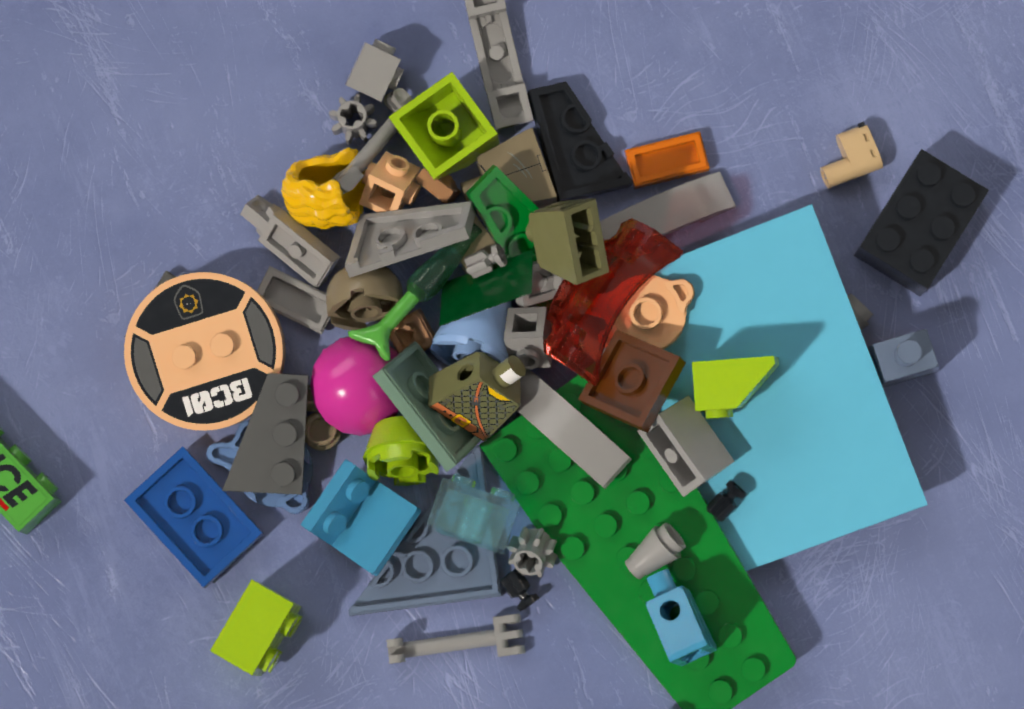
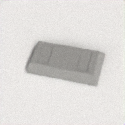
[257,266,330,334]

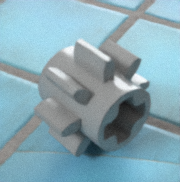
[329,94,378,145]
[507,526,558,577]

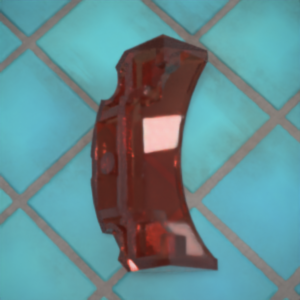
[543,218,684,386]

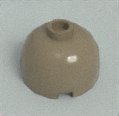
[326,267,404,330]

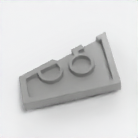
[345,201,476,278]

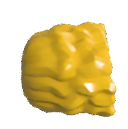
[281,147,366,229]

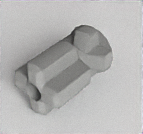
[464,243,507,278]

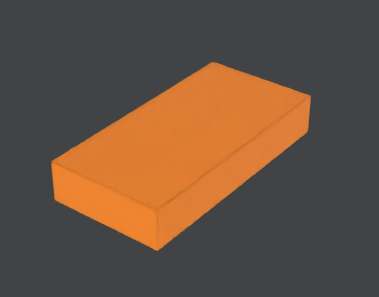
[625,131,710,189]

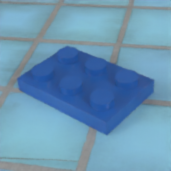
[124,446,264,588]

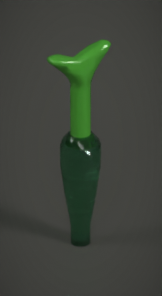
[348,223,482,361]

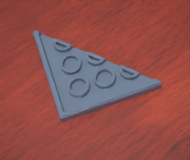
[348,445,501,616]

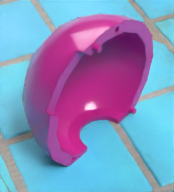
[310,336,399,436]

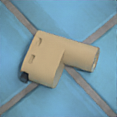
[820,121,883,189]

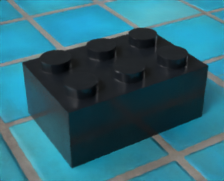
[853,149,989,296]

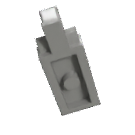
[240,195,340,288]

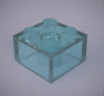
[427,474,520,555]

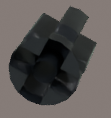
[706,480,747,521]
[500,569,539,612]

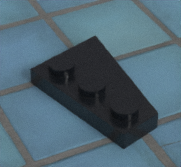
[527,82,633,202]

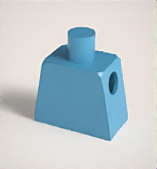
[645,569,718,667]

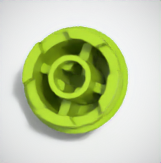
[363,416,439,486]

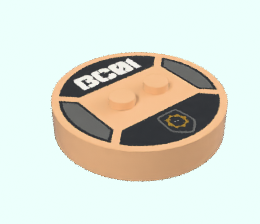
[124,272,286,431]

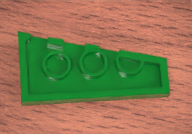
[466,165,600,329]

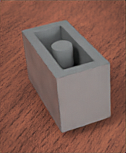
[637,395,735,497]

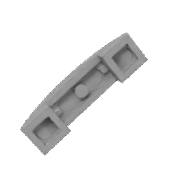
[464,0,534,130]
[600,172,736,258]
[516,369,632,489]

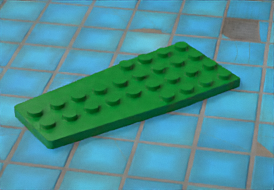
[479,361,796,709]

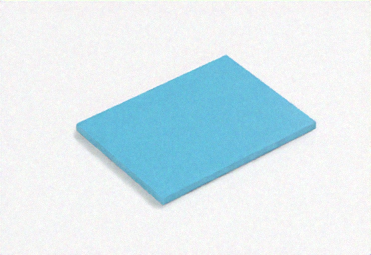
[589,204,928,571]

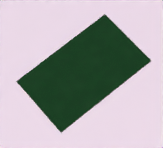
[439,250,533,326]

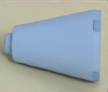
[430,263,512,366]

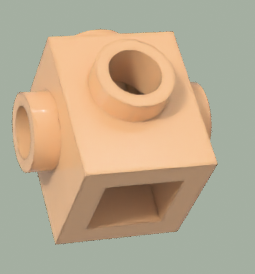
[359,151,421,212]

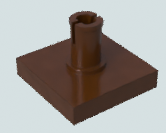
[578,330,686,433]

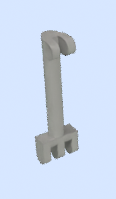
[332,88,413,194]
[386,613,526,664]

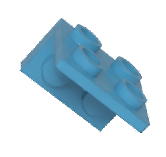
[300,459,421,576]

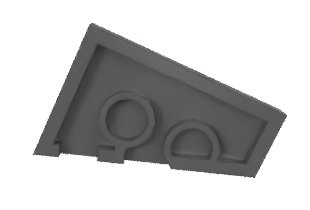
[222,373,309,495]

